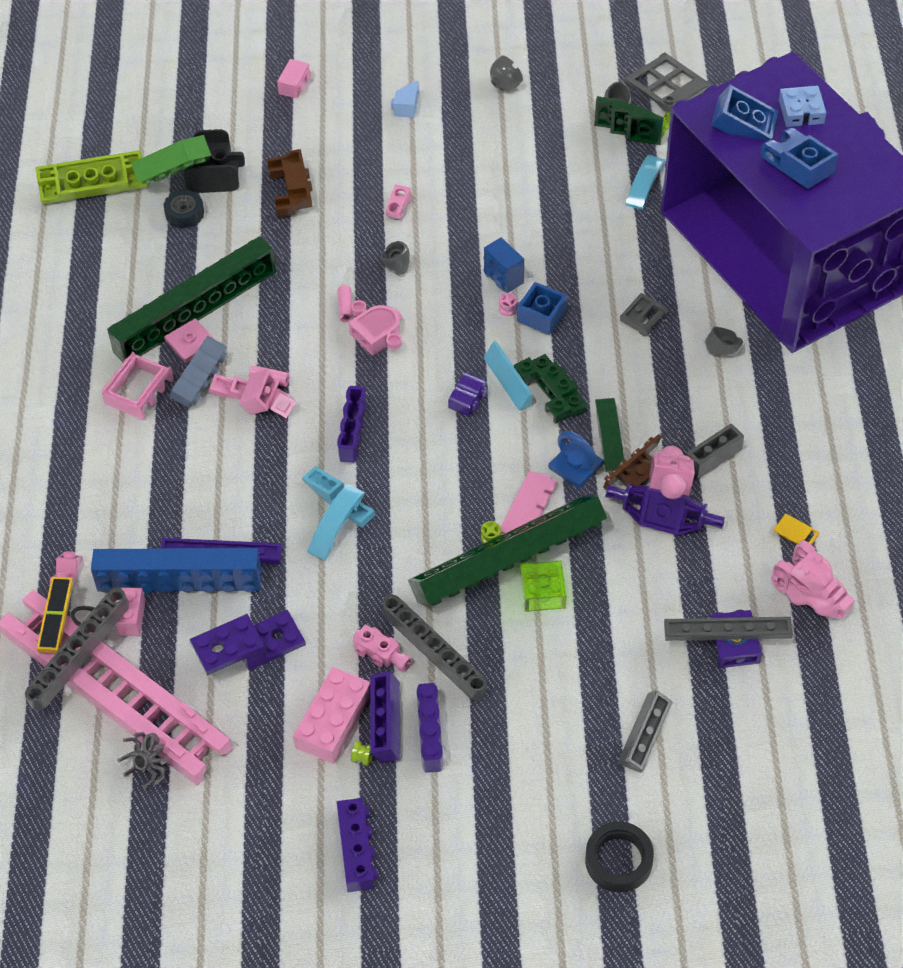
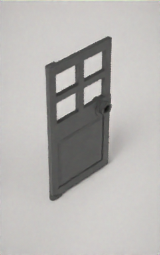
[625,52,712,112]

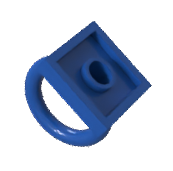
[548,431,604,489]

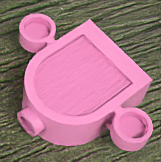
[348,300,402,356]

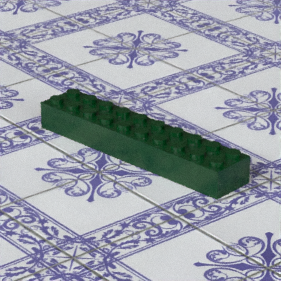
[107,236,276,363]
[408,496,608,606]

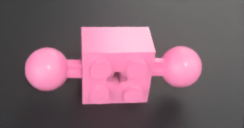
[649,446,695,499]

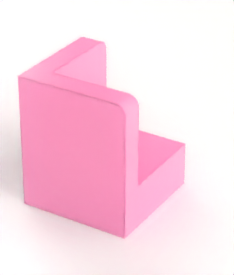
[269,388,296,418]

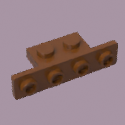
[603,434,662,490]

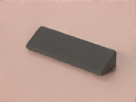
[618,690,672,773]

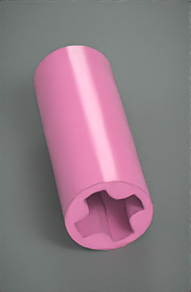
[337,285,354,322]
[249,365,290,387]

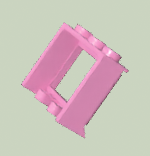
[102,352,174,420]

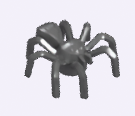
[117,732,169,789]

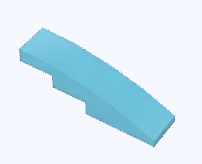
[302,466,376,528]

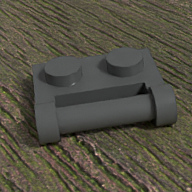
[620,293,669,337]

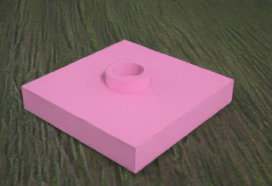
[164,319,215,363]

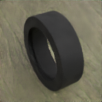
[585,821,654,892]

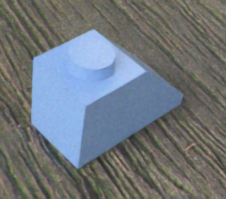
[391,81,419,118]

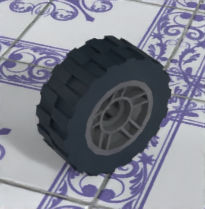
[163,190,204,228]

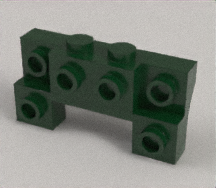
[513,354,588,424]

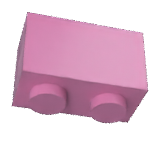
[277,59,311,99]
[239,369,279,415]
[116,587,146,636]

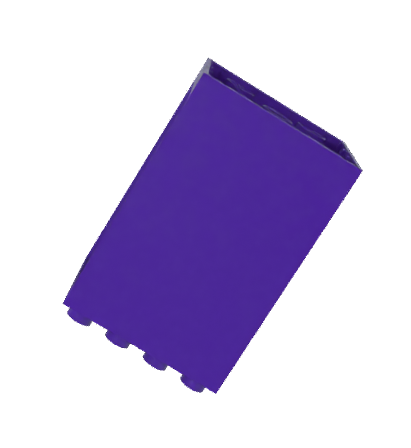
[661,51,903,353]

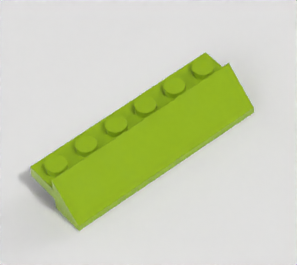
[35,150,148,205]

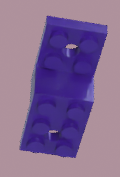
[189,610,306,676]

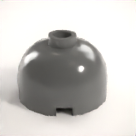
[490,55,523,91]

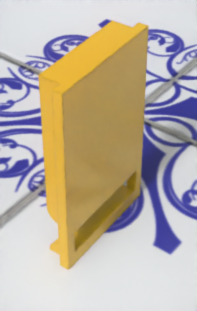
[773,513,820,545]

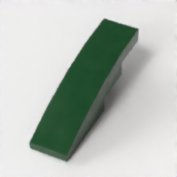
[595,398,624,472]

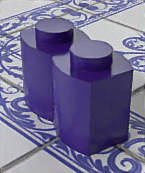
[448,372,488,416]

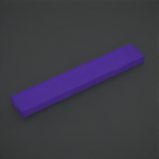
[160,538,283,564]

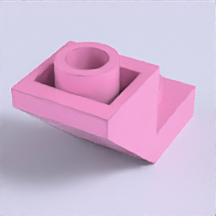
[50,551,82,585]

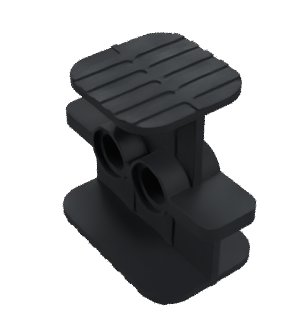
[182,129,245,193]

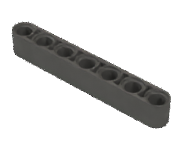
[25,588,129,711]
[382,594,486,701]

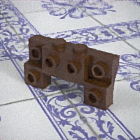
[267,149,313,217]

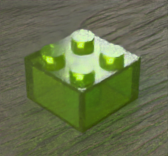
[520,561,567,612]

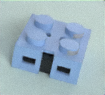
[779,86,826,127]

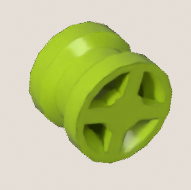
[481,521,501,543]
[351,741,373,766]

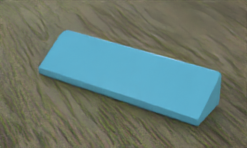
[484,341,532,410]

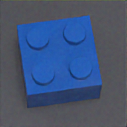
[483,237,525,293]
[517,282,568,335]

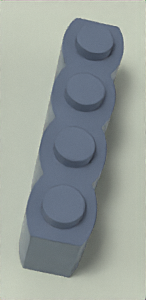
[169,336,228,408]

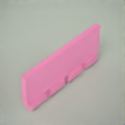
[501,470,557,534]

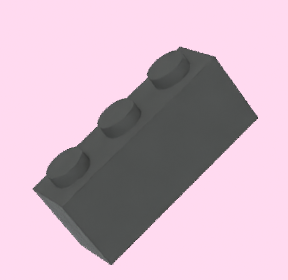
[686,423,744,479]

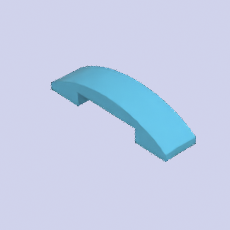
[626,155,666,210]
[307,484,365,561]

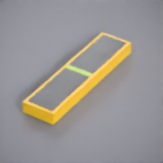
[37,577,74,653]

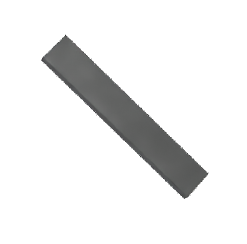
[664,617,793,641]

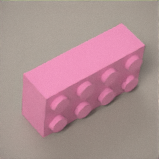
[293,667,370,764]

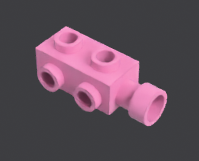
[353,624,412,672]

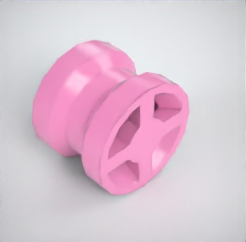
[499,293,517,317]

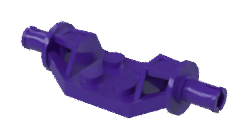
[605,483,725,535]

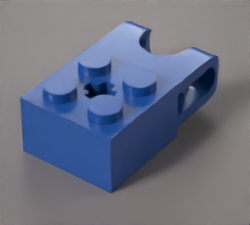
[760,128,838,189]

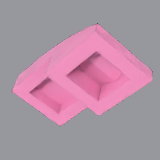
[208,374,248,399]

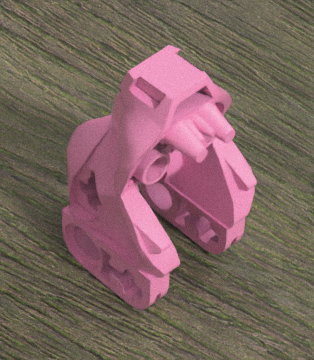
[771,540,855,619]

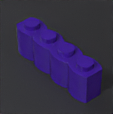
[337,386,366,463]
[417,683,443,773]

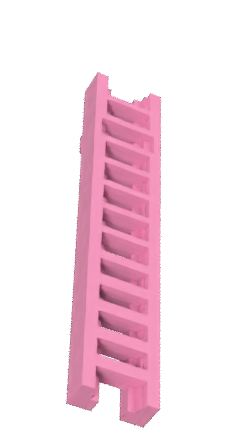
[0,590,232,785]

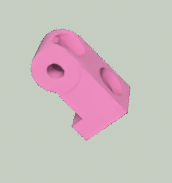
[386,184,412,219]

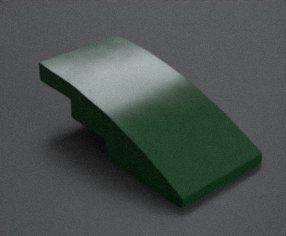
[594,96,664,145]

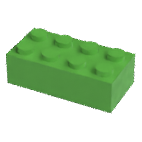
[131,135,211,184]

